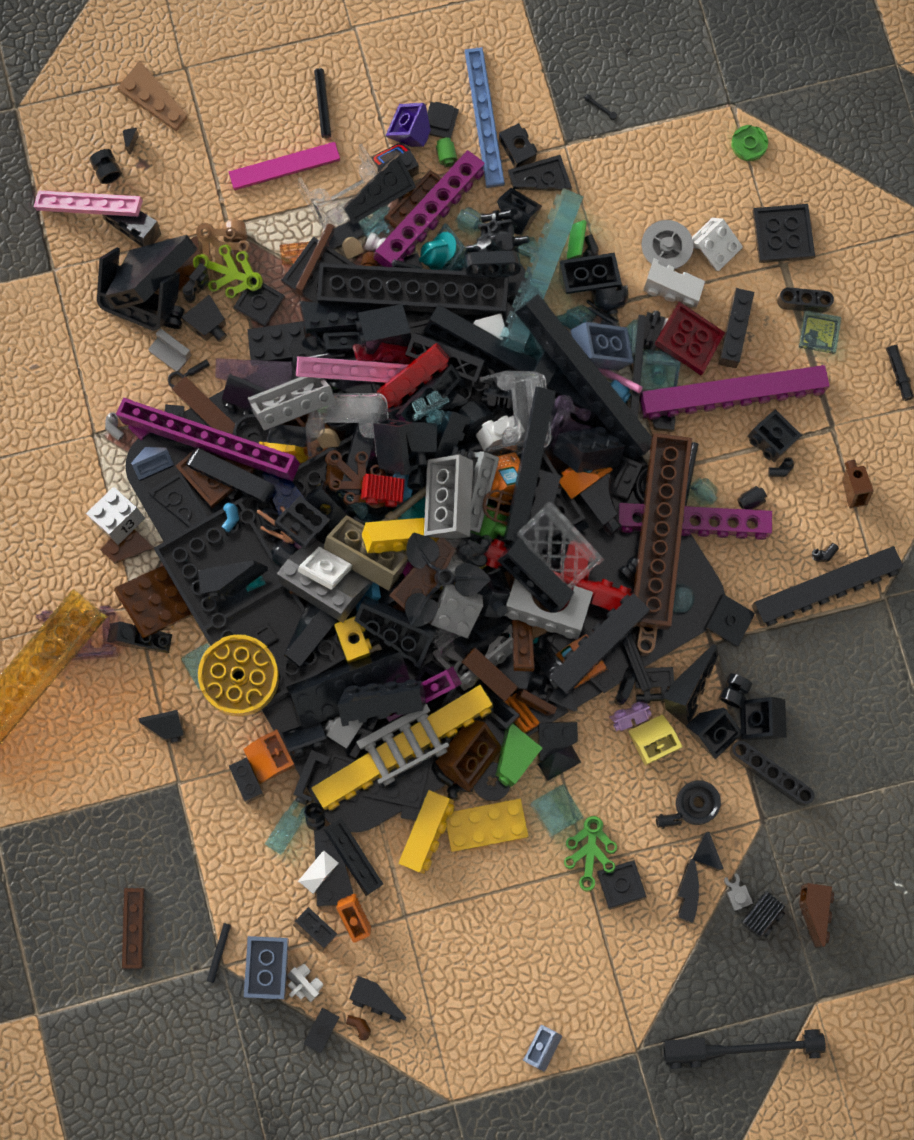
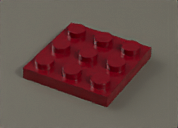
[654,301,725,376]

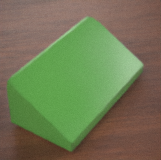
[566,220,587,259]

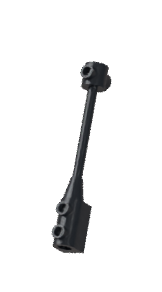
[662,1029,826,1069]

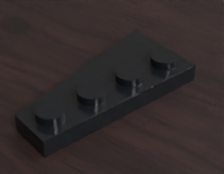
[314,826,353,906]

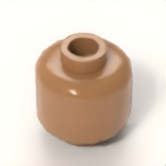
[222,218,247,245]

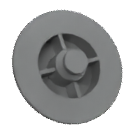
[641,220,694,269]

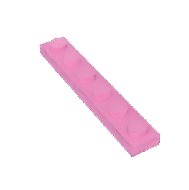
[34,191,143,217]
[296,356,409,382]

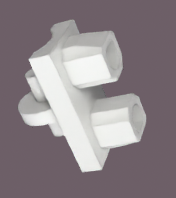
[287,964,323,1002]

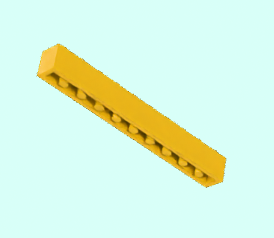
[311,685,493,811]

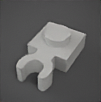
[724,873,753,911]

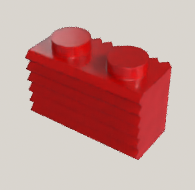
[361,474,405,507]

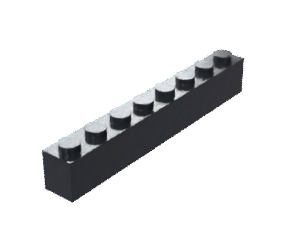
[752,546,904,627]

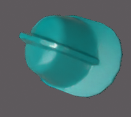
[418,232,457,270]

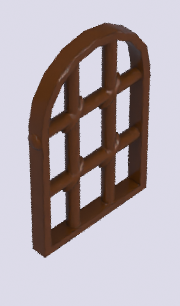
[482,490,513,525]

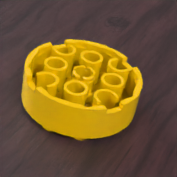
[198,635,279,717]

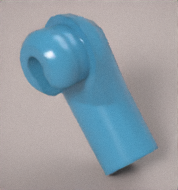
[221,503,239,533]

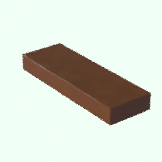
[461,648,518,701]

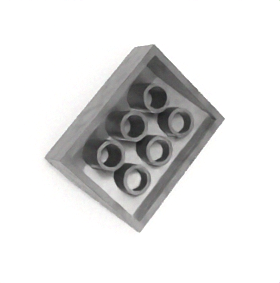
[277,540,373,623]

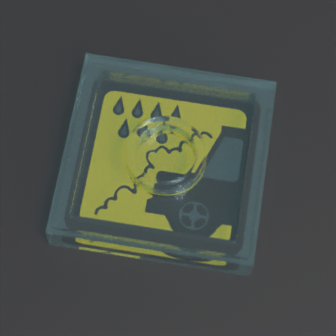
[798,310,841,354]

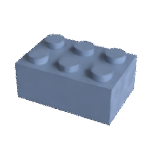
[571,322,634,371]
[244,936,289,1000]

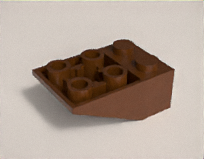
[799,883,834,948]

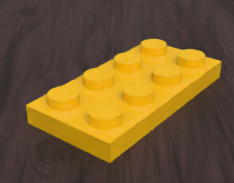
[445,798,528,853]

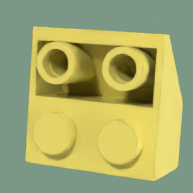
[628,714,682,766]

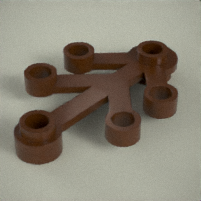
[325,450,385,509]

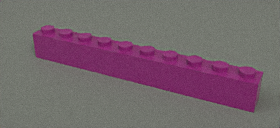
[639,365,830,420]
[116,397,300,481]

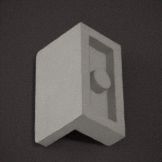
[148,328,192,372]

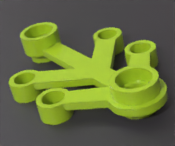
[193,244,263,298]

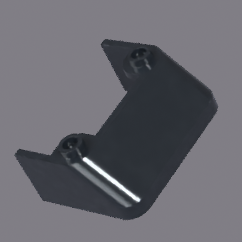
[97,247,180,331]

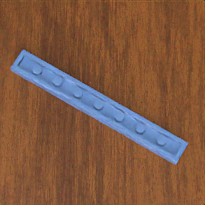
[464,47,505,188]

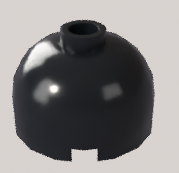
[591,285,629,314]

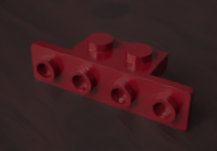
[353,343,416,364]

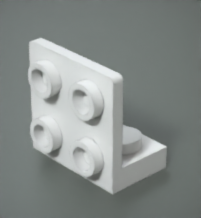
[692,218,743,271]

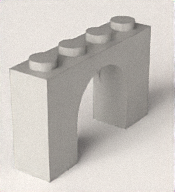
[504,579,593,640]

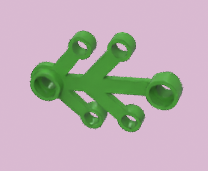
[564,816,617,892]

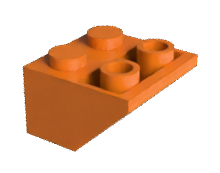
[243,729,295,784]

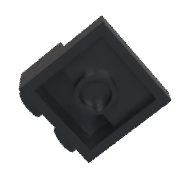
[747,409,802,462]

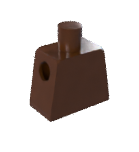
[842,460,874,509]

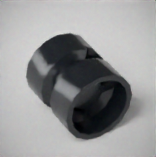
[89,149,122,184]
[719,673,752,709]

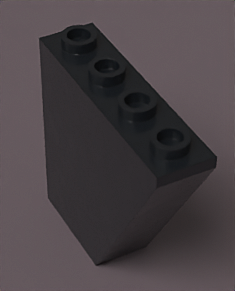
[105,235,197,309]

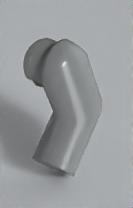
[105,412,125,441]

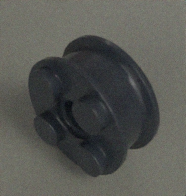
[676,780,721,825]

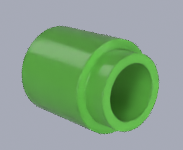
[436,138,458,167]

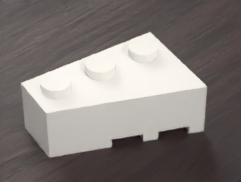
[643,258,705,307]

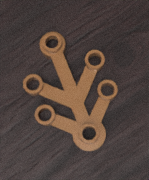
[196,223,254,278]

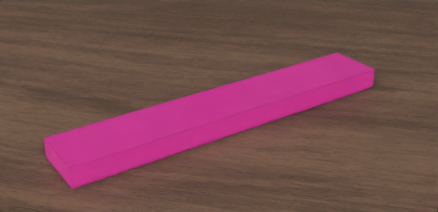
[228,142,340,190]

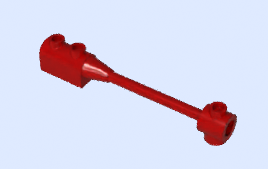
[485,539,632,611]

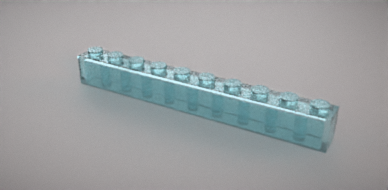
[500,188,584,354]

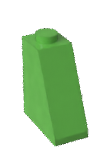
[496,724,542,787]

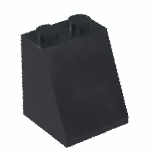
[355,304,411,354]

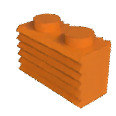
[337,894,371,943]

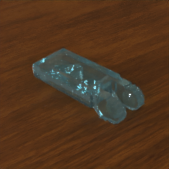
[265,799,307,855]

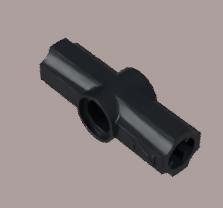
[345,716,385,760]

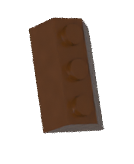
[436,719,502,792]

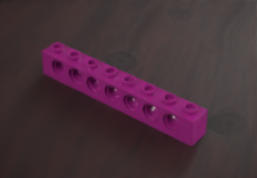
[374,150,485,267]
[617,503,772,540]

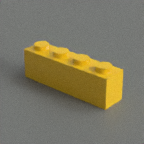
[361,518,445,553]
[398,790,454,874]

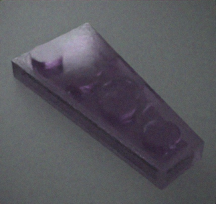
[215,358,292,391]

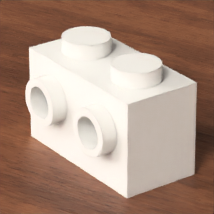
[476,415,525,452]

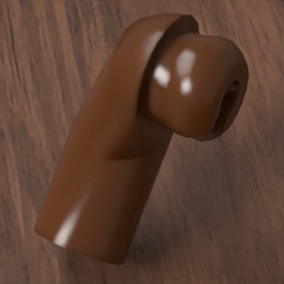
[346,1015,371,1041]

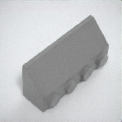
[424,454,473,539]

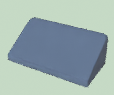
[523,1025,562,1072]

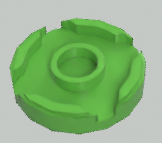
[731,125,768,161]

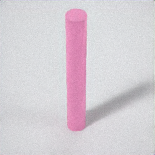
[598,368,643,393]

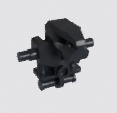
[466,209,530,253]

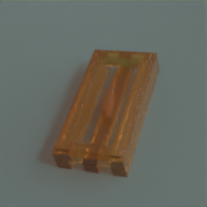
[280,241,310,265]

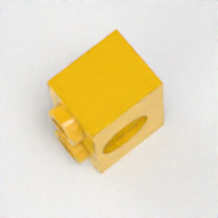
[334,616,372,664]

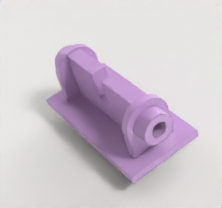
[610,702,652,731]

